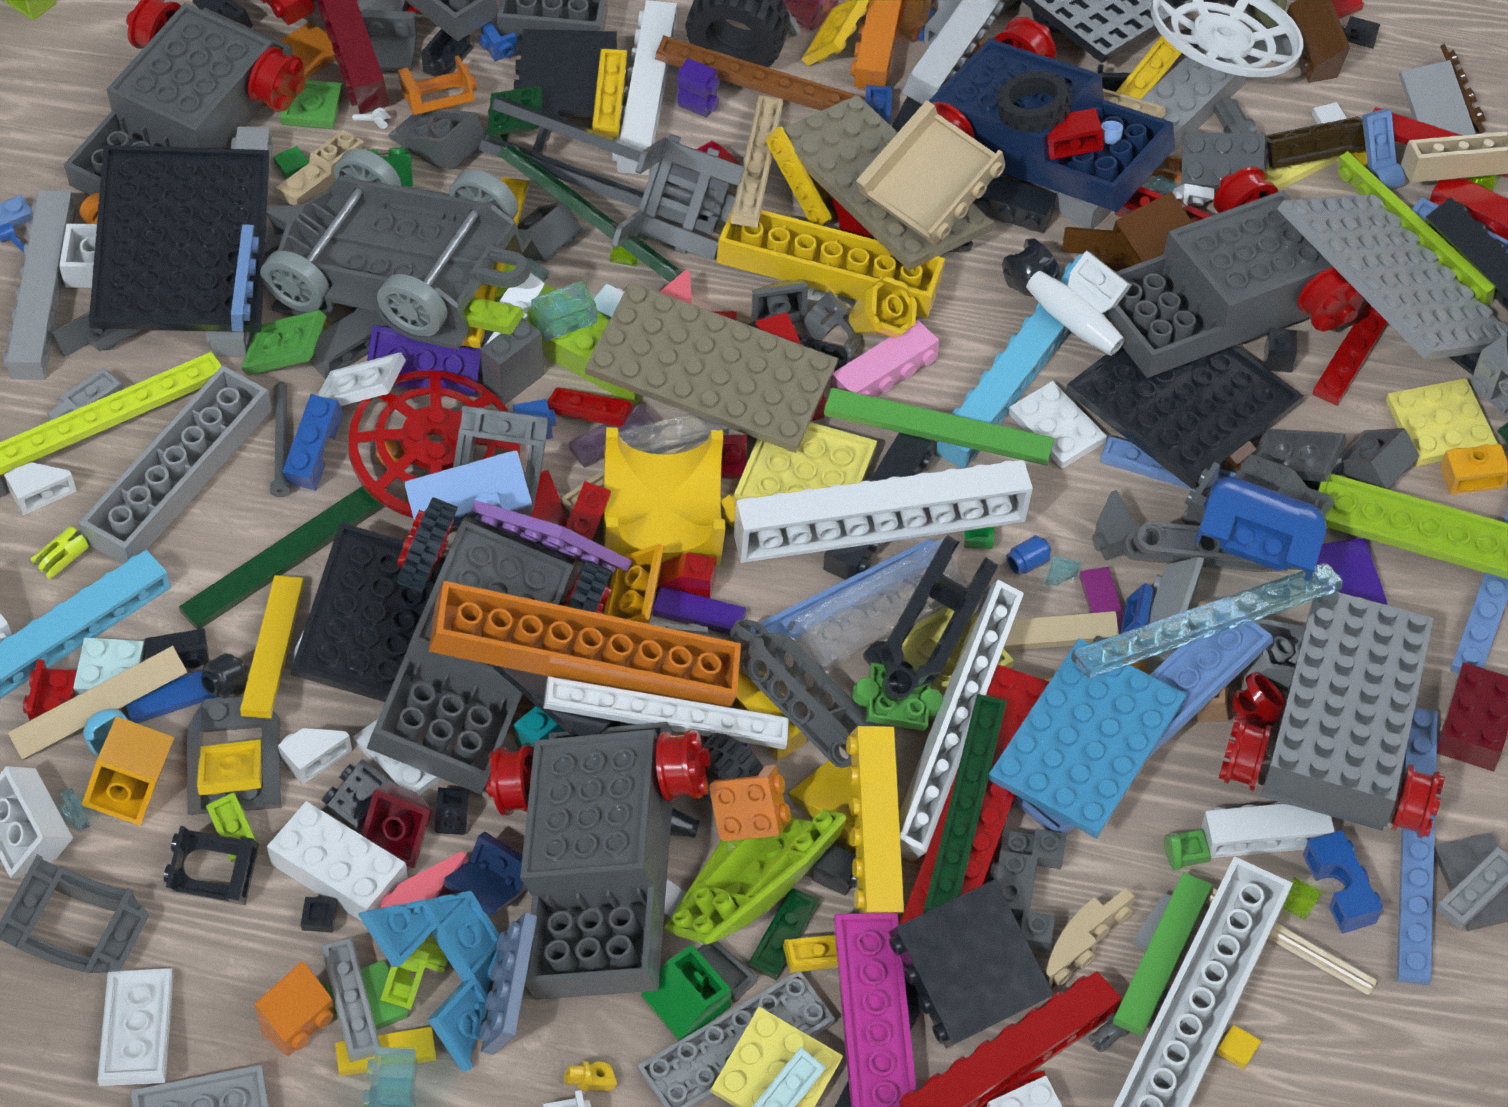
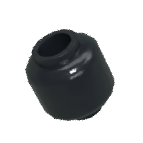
[201,653,247,698]

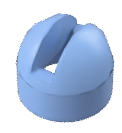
[1101,121,1123,144]

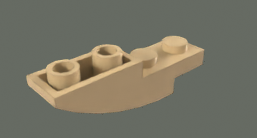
[275,130,364,205]
[1045,888,1135,989]

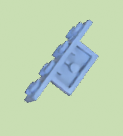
[405,451,532,528]

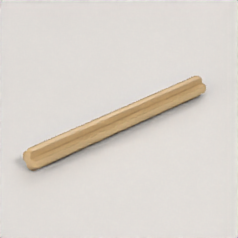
[1205,887,1377,995]

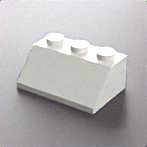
[0,766,73,879]

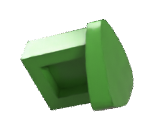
[1164,830,1211,870]

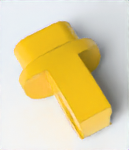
[563,1061,617,1091]

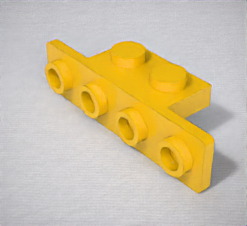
[765,126,832,226]

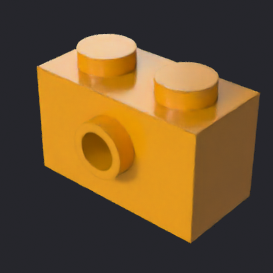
[1440,444,1508,495]

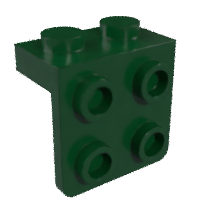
[486,86,543,142]

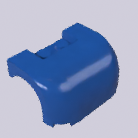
[1194,477,1327,581]

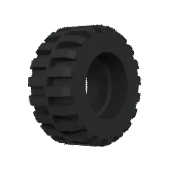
[685,0,790,67]

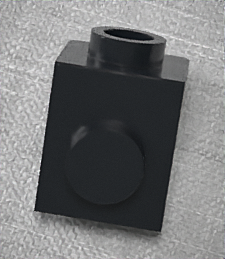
[1342,16,1380,49]

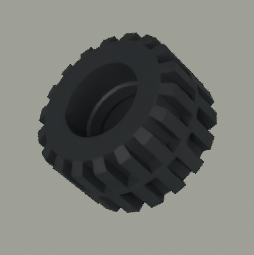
[702,733,764,804]

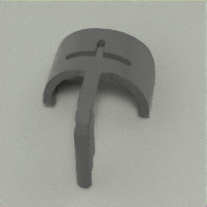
[802,290,862,359]

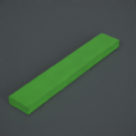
[1112,872,1213,1037]

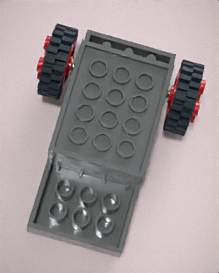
[367,497,612,794]

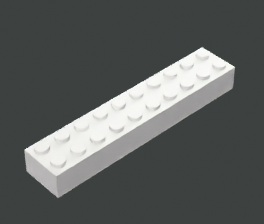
[734,460,1033,563]
[1113,856,1293,1107]

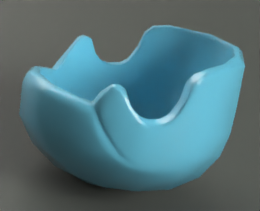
[83,708,128,755]

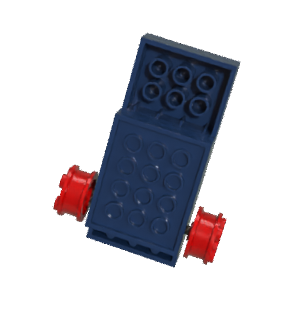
[929,17,1175,212]

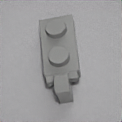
[47,368,123,421]

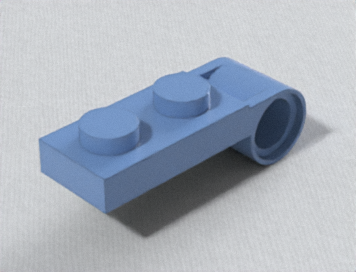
[1362,108,1405,190]

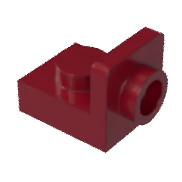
[721,435,747,478]

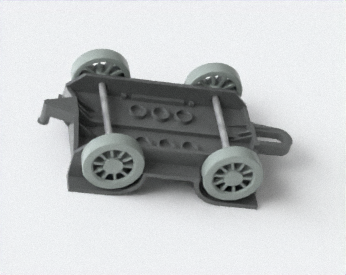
[260,149,534,350]

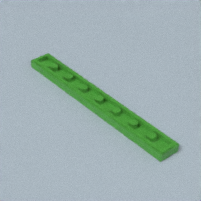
[824,388,1054,466]

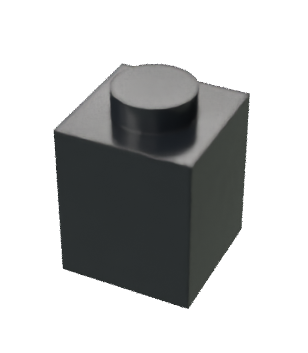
[1264,328,1297,373]
[812,844,857,896]

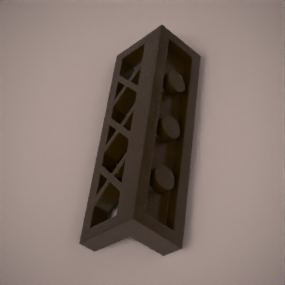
[1266,116,1366,169]

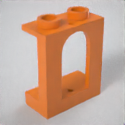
[398,56,477,115]

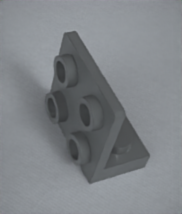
[362,9,418,71]

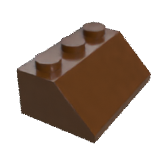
[1287,0,1350,83]

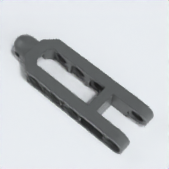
[1122,522,1301,572]
[730,619,879,768]

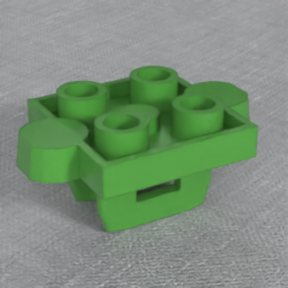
[852,663,943,731]

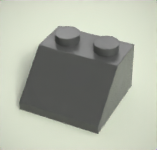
[517,202,582,262]
[1339,428,1420,489]

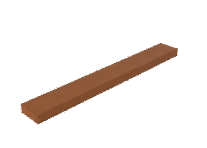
[655,35,863,111]

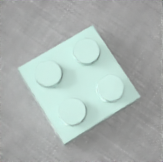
[73,638,145,695]

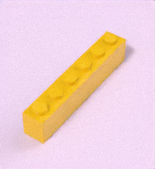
[846,726,904,916]

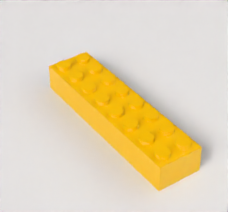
[717,205,945,319]

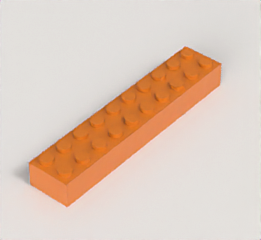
[429,581,741,708]

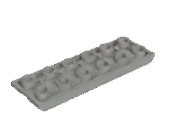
[637,972,835,1107]

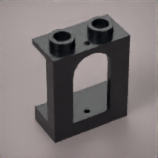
[164,826,260,905]

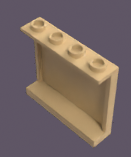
[856,100,1006,245]

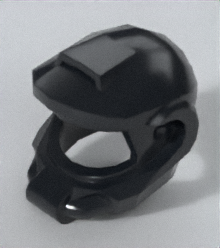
[1002,238,1060,297]

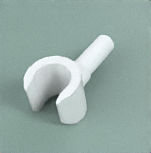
[352,108,391,129]

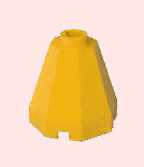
[849,277,917,338]

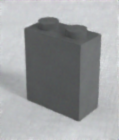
[480,318,544,405]

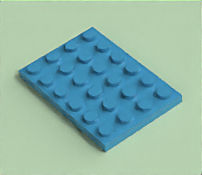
[988,638,1186,839]

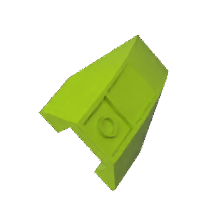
[664,809,847,945]

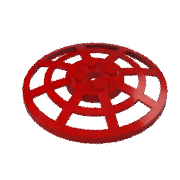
[348,370,520,518]

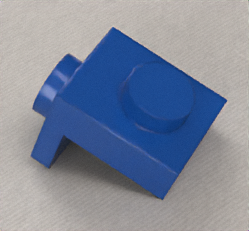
[479,21,517,62]

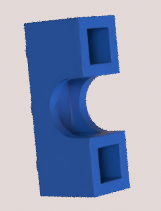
[282,394,344,491]
[1303,830,1383,934]

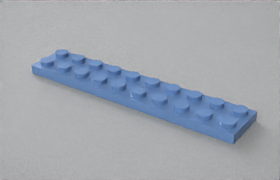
[1015,603,1273,835]

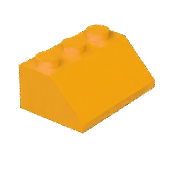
[604,544,664,624]

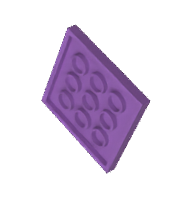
[471,500,632,573]

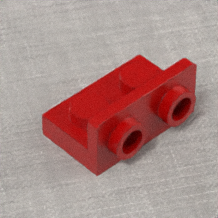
[565,481,611,541]
[23,659,77,721]

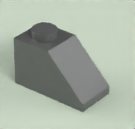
[1092,490,1138,561]

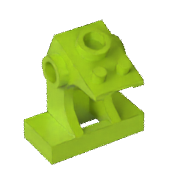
[380,934,448,1009]

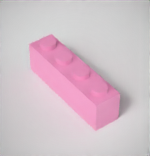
[831,319,939,397]

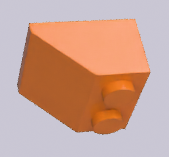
[254,961,335,1056]

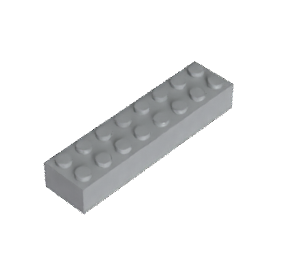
[78,365,272,564]

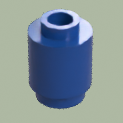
[1006,535,1051,575]

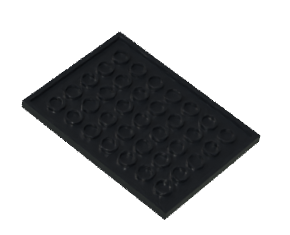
[89,145,270,333]

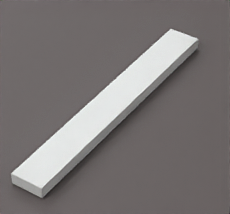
[543,676,789,750]

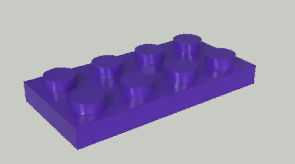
[367,325,485,398]

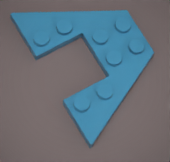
[358,891,500,1072]

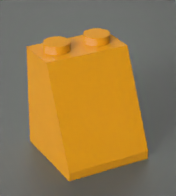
[81,716,175,826]

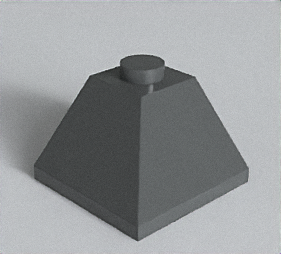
[751,279,808,324]

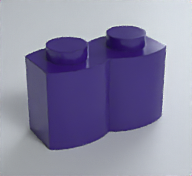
[677,58,720,118]

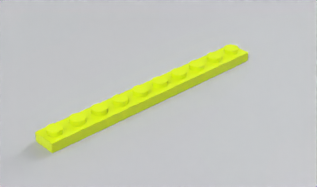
[0,351,221,475]

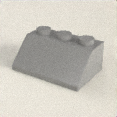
[1136,557,1204,659]

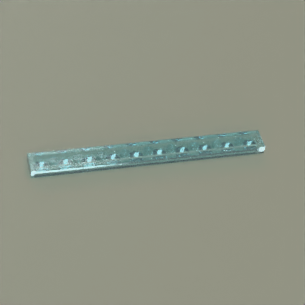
[1071,562,1343,679]

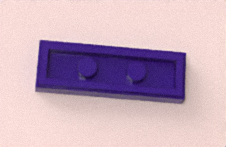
[653,586,746,635]

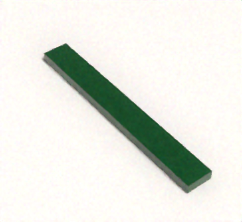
[498,146,683,282]
[179,486,385,630]
[923,693,1007,914]

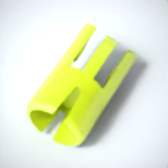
[30,526,89,580]

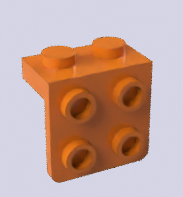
[709,764,791,841]

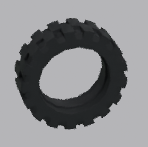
[997,70,1071,133]

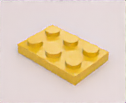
[801,0,870,66]

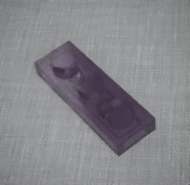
[569,404,656,468]

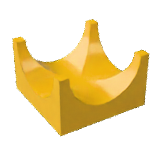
[603,427,725,566]

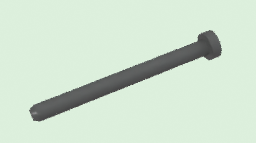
[270,382,290,497]

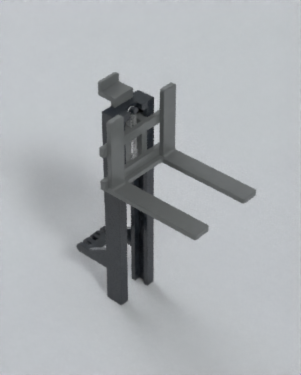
[479,96,745,260]

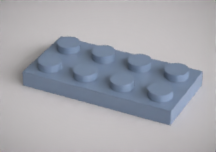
[479,912,537,1055]

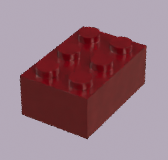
[1437,662,1508,772]

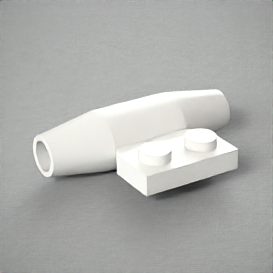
[1026,251,1132,356]

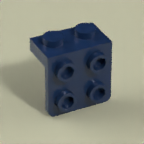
[443,832,526,915]

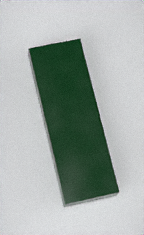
[748,888,819,981]

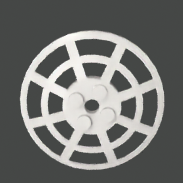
[1151,0,1303,77]

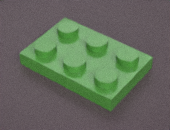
[241,310,326,375]

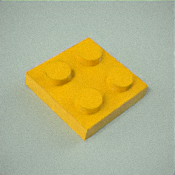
[197,739,262,795]

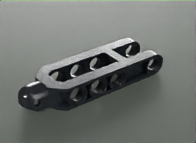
[880,535,999,702]

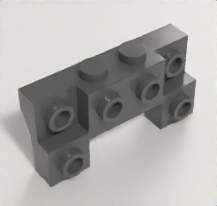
[990,829,1067,953]

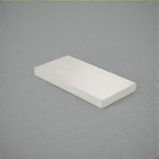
[97,968,174,1086]

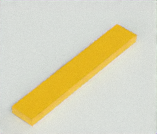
[240,575,304,719]

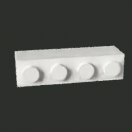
[1201,802,1335,858]

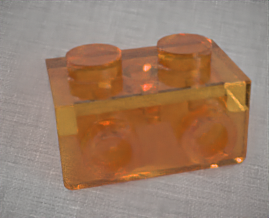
[897,0,932,43]

